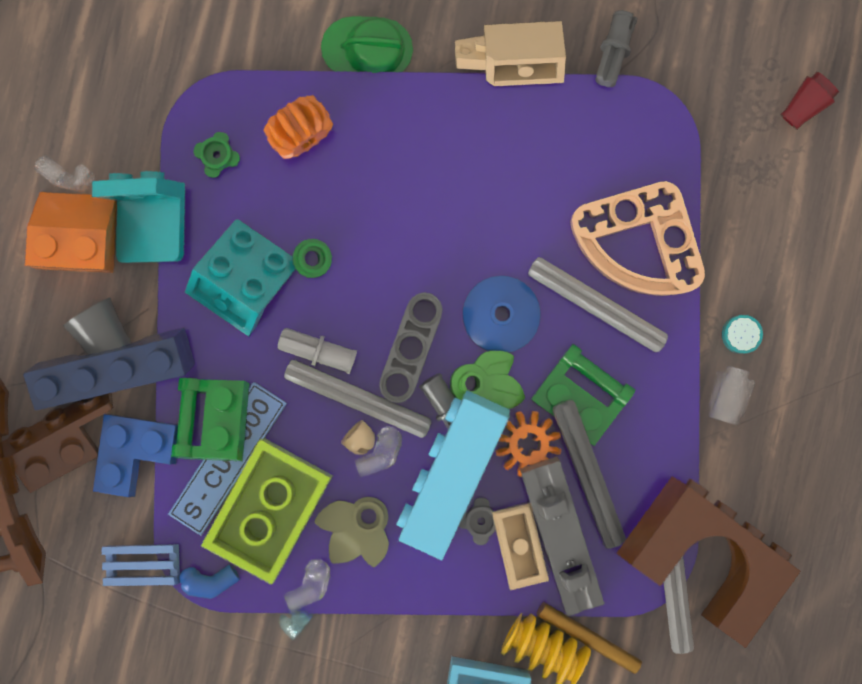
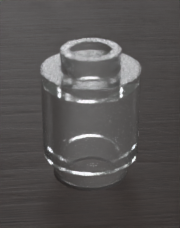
[707,366,755,425]

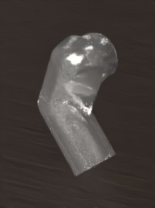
[34,155,95,192]
[355,426,402,478]
[284,559,331,612]

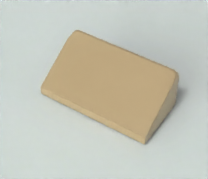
[492,502,549,590]

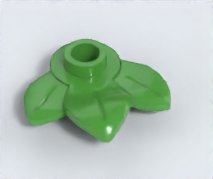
[450,351,525,409]

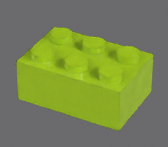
[201,438,333,585]

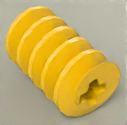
[501,613,591,684]

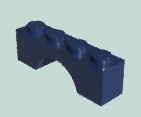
[23,327,195,411]

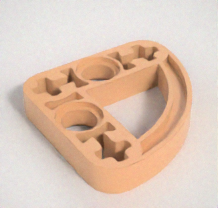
[570,181,705,296]

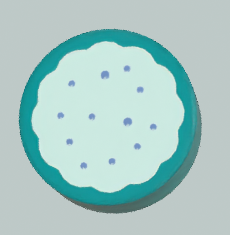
[722,315,763,354]

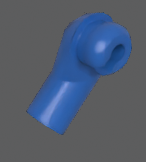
[179,564,241,599]

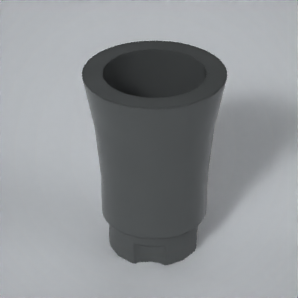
[63,297,132,355]

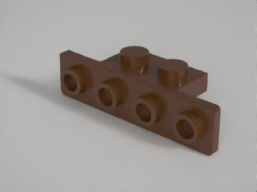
[2,393,113,493]

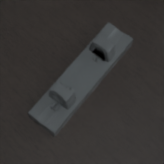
[520,456,604,616]

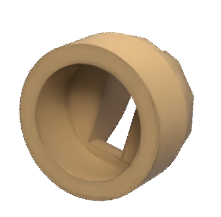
[341,420,375,455]

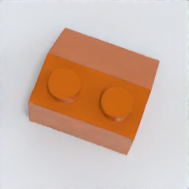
[25,192,117,273]

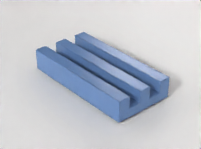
[102,544,180,586]

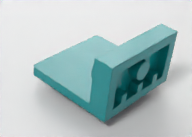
[185,220,296,337]

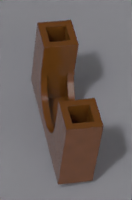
[616,476,801,648]

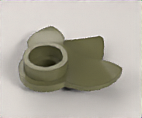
[315,497,389,567]

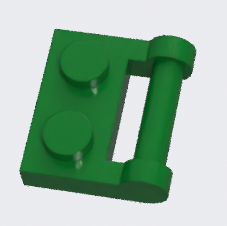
[530,343,636,446]
[171,378,250,461]

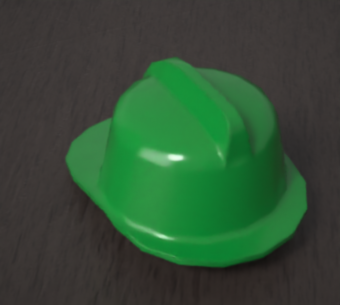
[321,16,413,73]

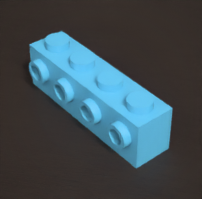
[396,390,510,560]

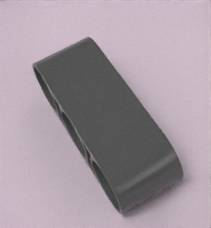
[379,292,442,403]

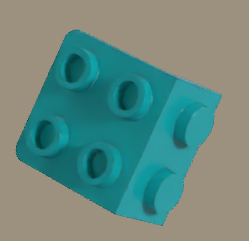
[92,171,185,263]

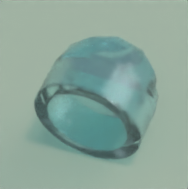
[279,606,314,641]

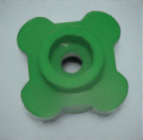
[194,132,240,178]

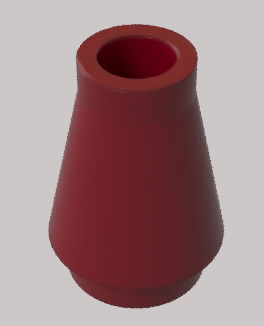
[780,71,839,130]

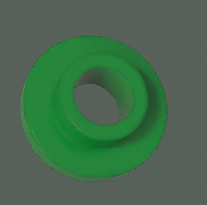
[292,239,332,278]

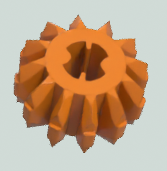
[263,95,333,159]
[495,411,561,477]

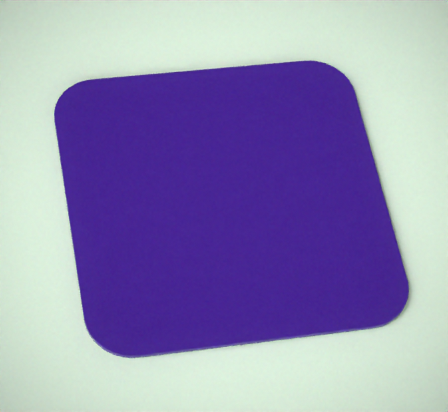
[154,70,701,617]

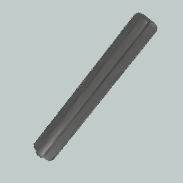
[553,400,626,548]

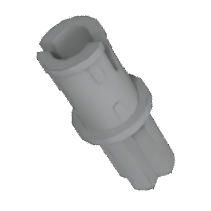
[278,328,357,374]

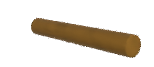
[537,602,642,674]

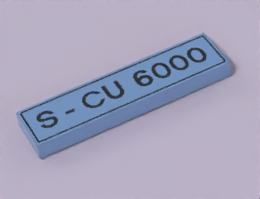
[168,382,287,536]

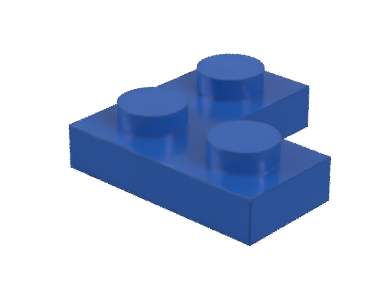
[93,414,178,497]

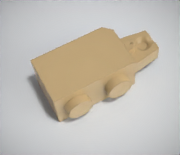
[455,21,566,86]

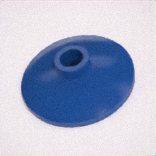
[463,276,540,353]

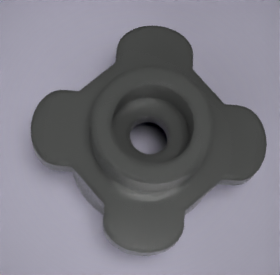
[459,498,496,545]

